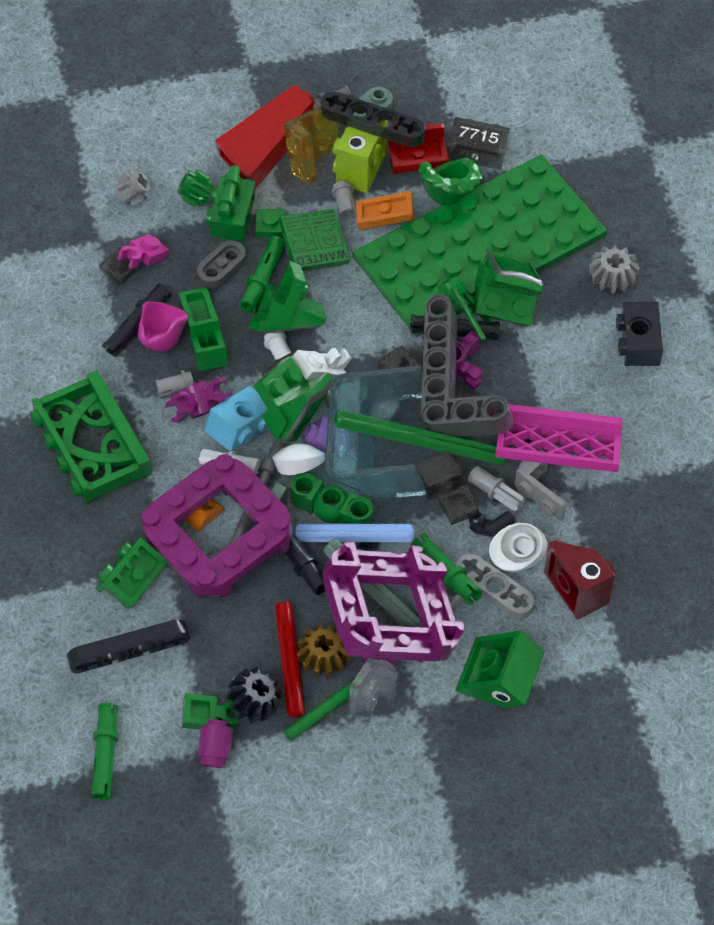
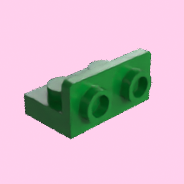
[95,537,167,609]

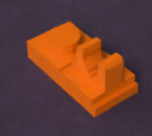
[356,191,415,230]

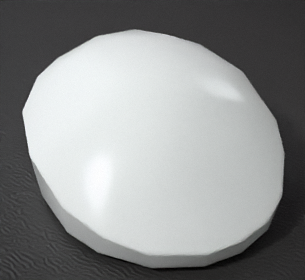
[272,443,326,475]
[489,523,547,573]

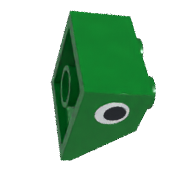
[455,630,545,708]

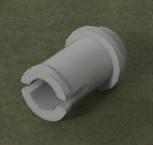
[331,181,356,218]
[155,370,194,399]

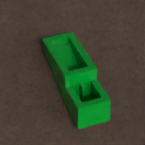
[178,287,228,372]

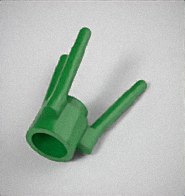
[435,276,490,341]

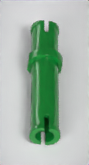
[239,235,286,313]
[411,534,483,605]
[90,702,119,800]

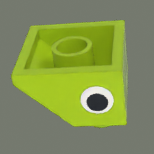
[333,120,388,193]

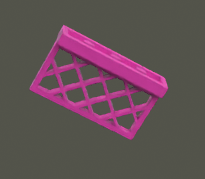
[496,404,623,472]

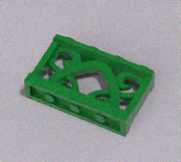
[30,370,152,504]

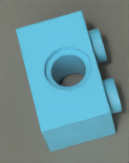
[204,386,269,452]

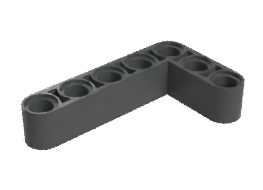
[421,294,514,437]

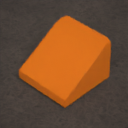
[184,499,225,532]

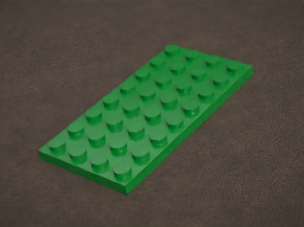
[352,154,607,337]

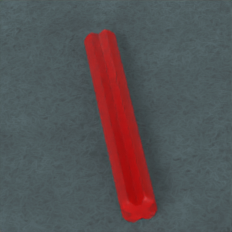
[275,601,305,718]

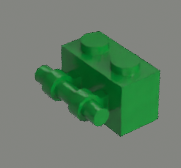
[206,165,255,242]

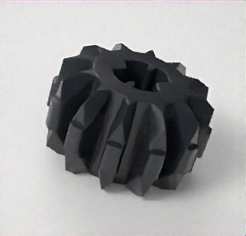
[226,667,283,724]

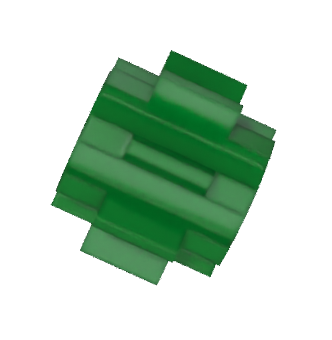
[177,169,214,207]

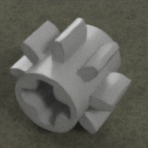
[115,169,150,207]

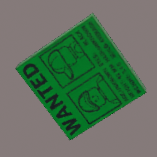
[278,208,350,271]

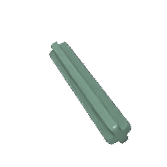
[324,539,422,627]

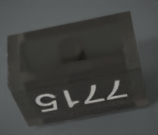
[447,117,510,170]

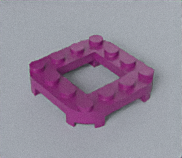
[141,454,293,598]
[323,542,464,661]

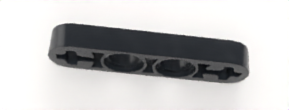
[321,91,425,147]
[66,619,190,674]

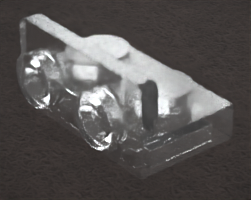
[349,658,398,719]

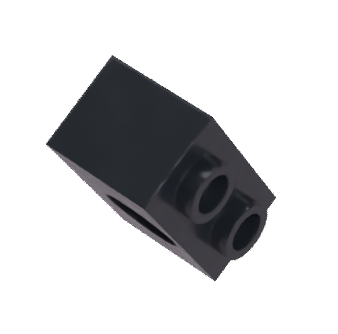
[616,302,663,366]

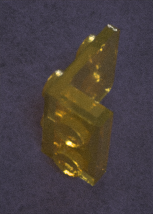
[283,106,339,185]

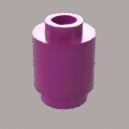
[197,719,233,768]

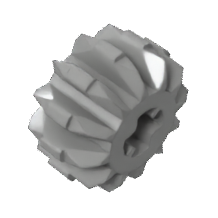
[589,244,639,295]

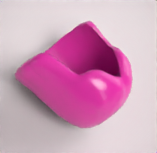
[138,301,188,352]

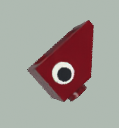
[544,540,615,620]

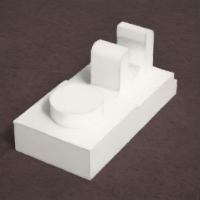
[292,348,352,383]

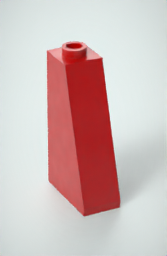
[215,84,316,189]

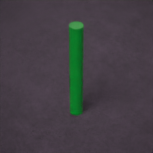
[284,676,366,741]

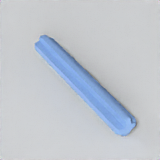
[295,524,414,542]

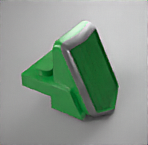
[473,252,543,327]
[248,261,327,334]
[253,356,332,443]

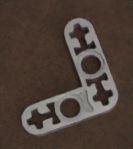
[443,554,534,619]

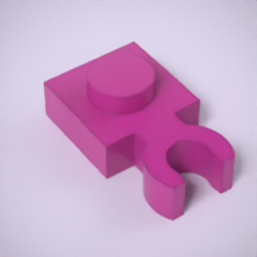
[118,234,170,268]

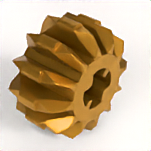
[297,623,350,678]

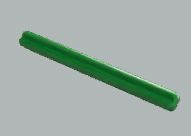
[334,410,506,465]

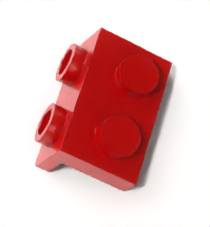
[387,123,449,174]

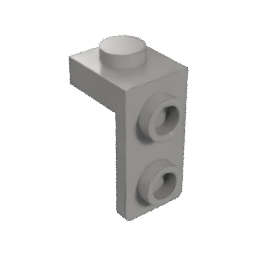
[514,449,567,521]

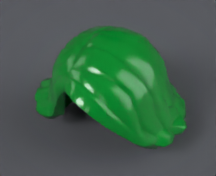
[418,158,482,205]

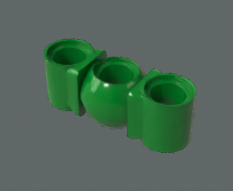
[290,472,373,524]

